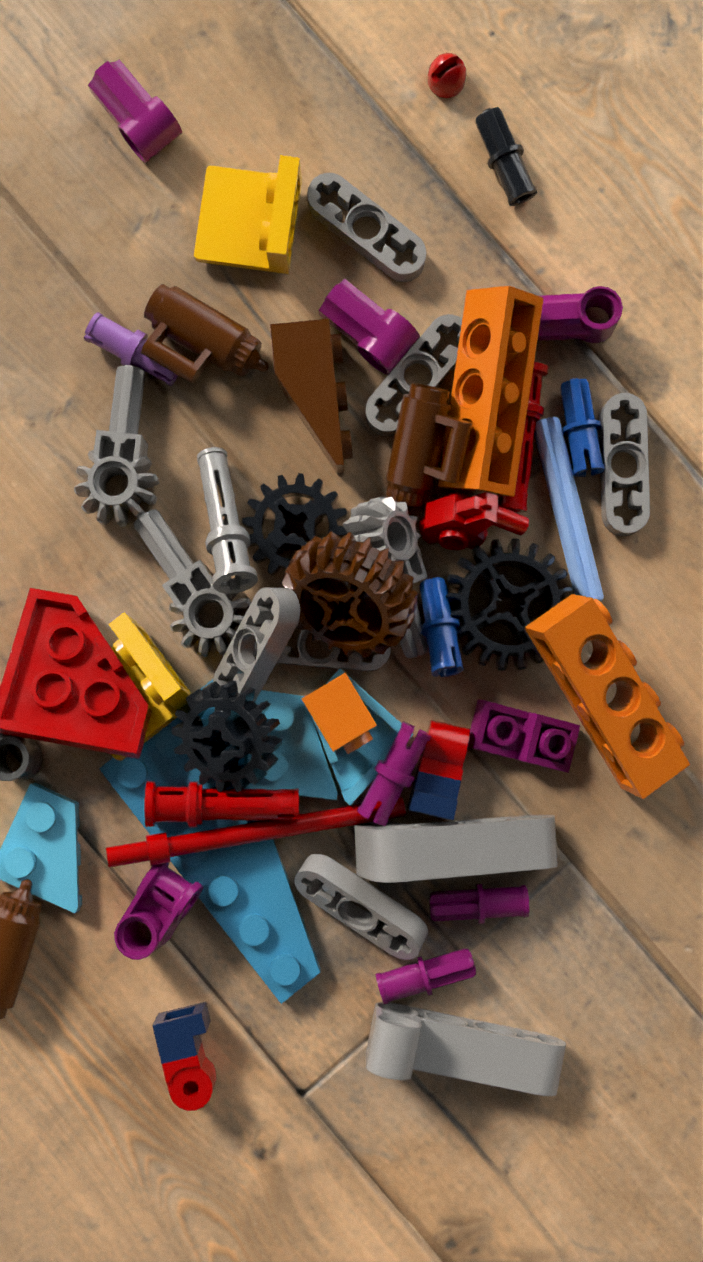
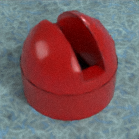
[428,52,466,98]

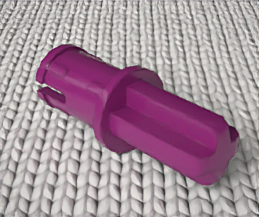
[429,884,530,924]
[375,948,476,1005]

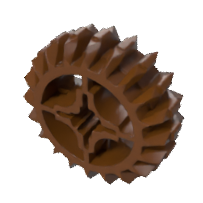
[282,531,418,658]

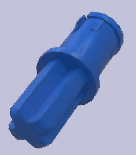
[560,378,605,477]
[419,577,464,677]

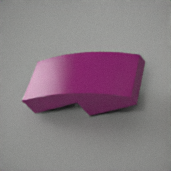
[468,699,581,773]

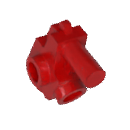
[419,492,529,550]

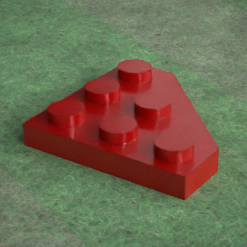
[0,588,152,759]

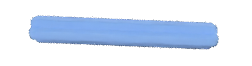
[534,417,604,602]

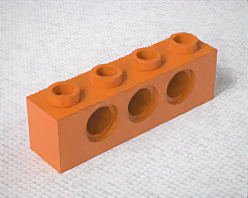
[438,286,544,497]
[524,594,691,799]

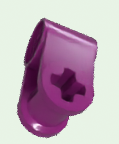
[114,863,204,960]

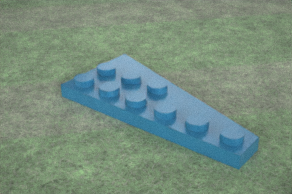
[99,679,321,1004]

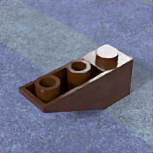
[270,319,353,474]

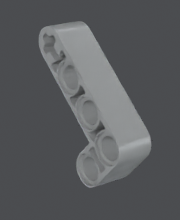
[354,815,558,883]
[366,1002,566,1096]

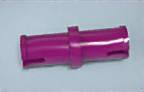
[357,721,432,826]

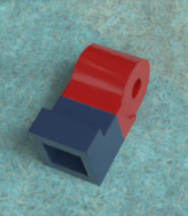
[408,720,470,820]
[152,1002,217,1111]

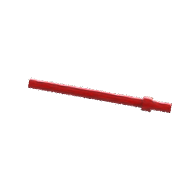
[106,797,406,868]

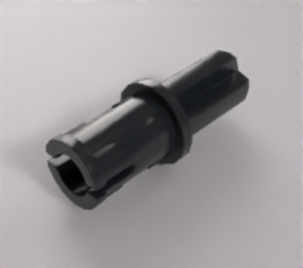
[475,107,537,206]

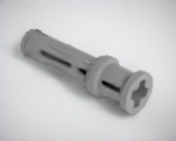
[197,447,258,594]

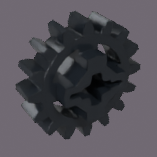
[242,473,348,576]
[171,681,282,792]

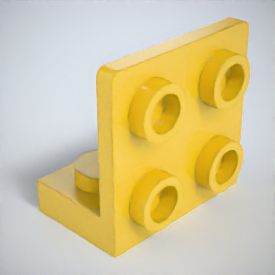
[194,155,302,274]
[108,612,192,761]

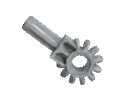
[74,365,159,527]
[343,497,429,658]
[134,509,251,657]

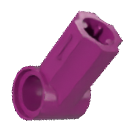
[88,59,182,163]
[318,279,420,375]
[537,286,623,344]

